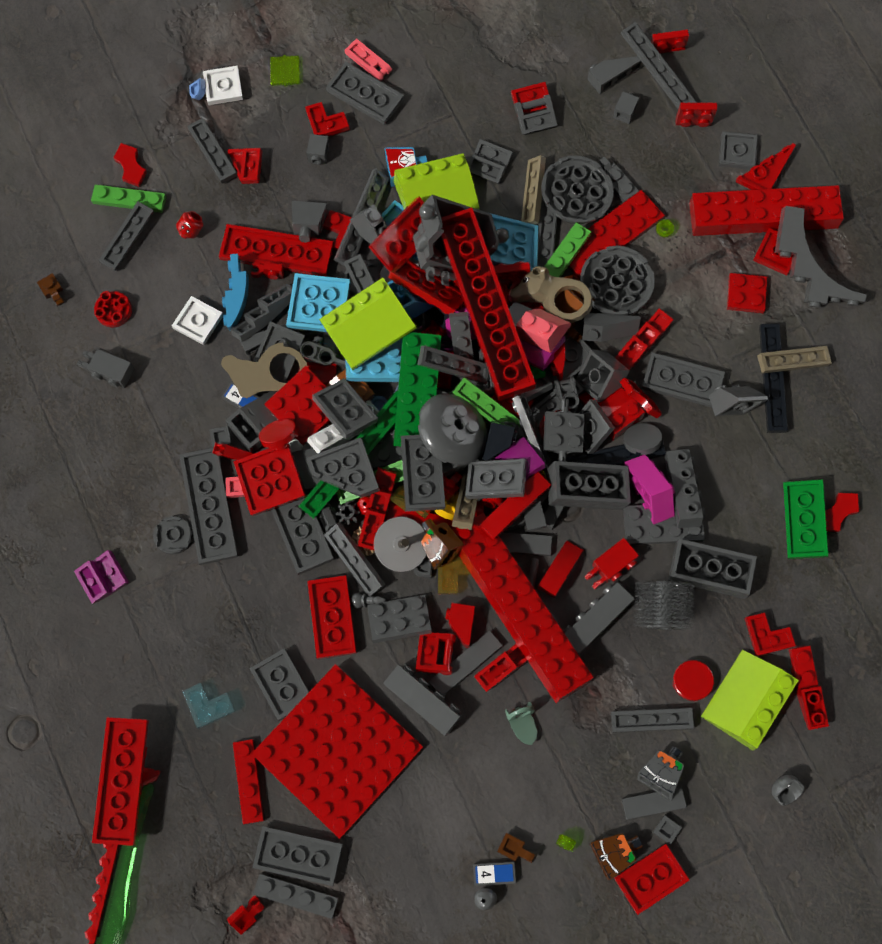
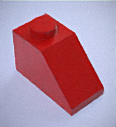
[445,603,475,648]

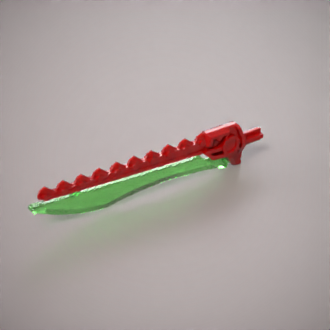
[85,747,160,944]

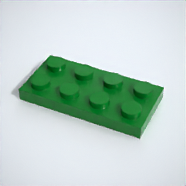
[783,480,828,559]

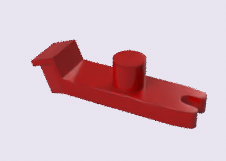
[212,442,253,461]

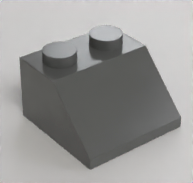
[576,350,630,402]
[709,385,768,416]

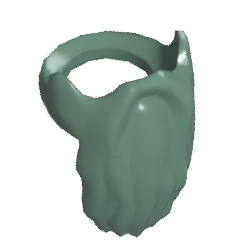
[505,702,537,745]

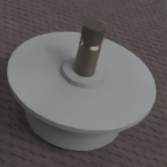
[374,517,426,572]

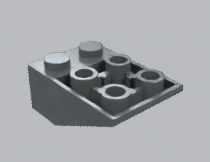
[225,391,278,453]

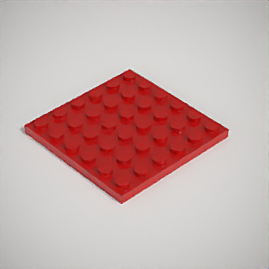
[251,664,423,839]

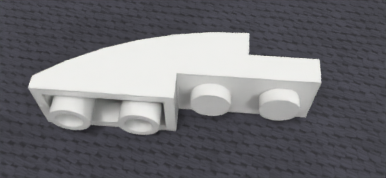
[307,400,379,454]

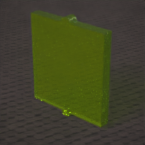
[270,55,300,87]

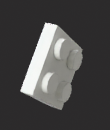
[203,66,243,105]
[172,296,223,345]

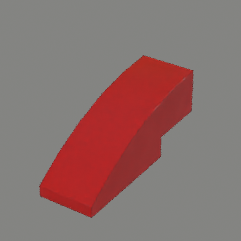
[538,541,583,598]

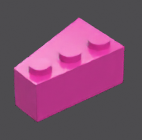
[624,455,675,525]

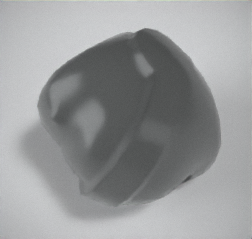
[474,888,497,910]

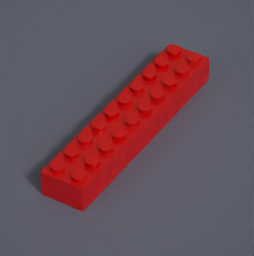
[441,207,536,401]
[453,513,594,704]

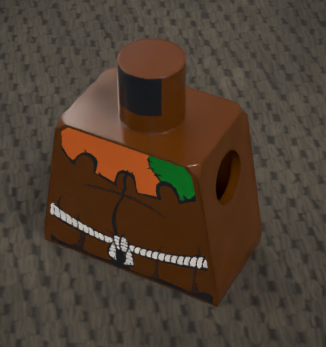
[421,519,464,570]
[589,833,643,880]

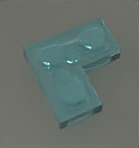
[182,683,235,729]

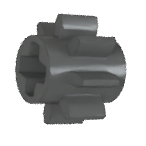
[336,501,360,527]

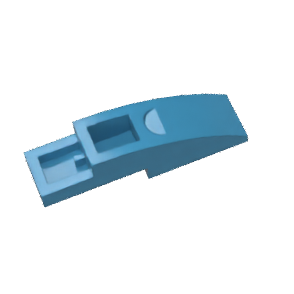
[222,254,249,331]

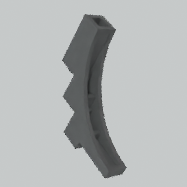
[775,206,866,308]

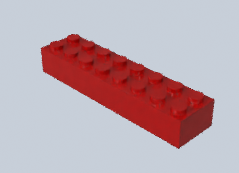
[689,185,844,236]

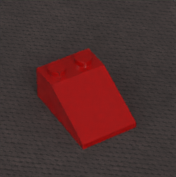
[578,387,645,441]

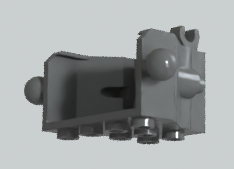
[413,195,509,286]

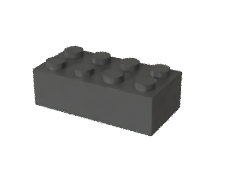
[547,461,631,510]
[668,539,757,599]

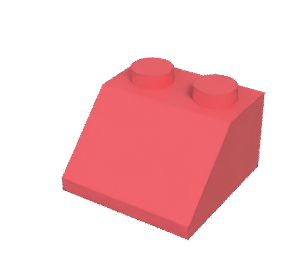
[516,309,571,353]

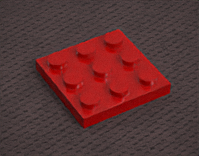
[264,366,330,446]
[233,443,306,516]

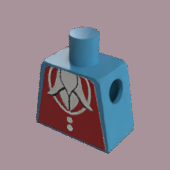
[385,147,427,187]

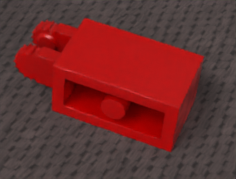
[584,538,639,589]

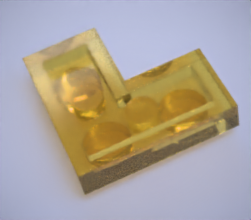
[438,554,471,594]

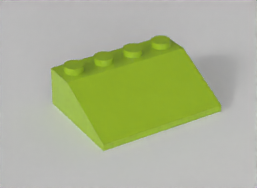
[394,153,480,210]
[319,277,416,370]
[701,650,799,751]

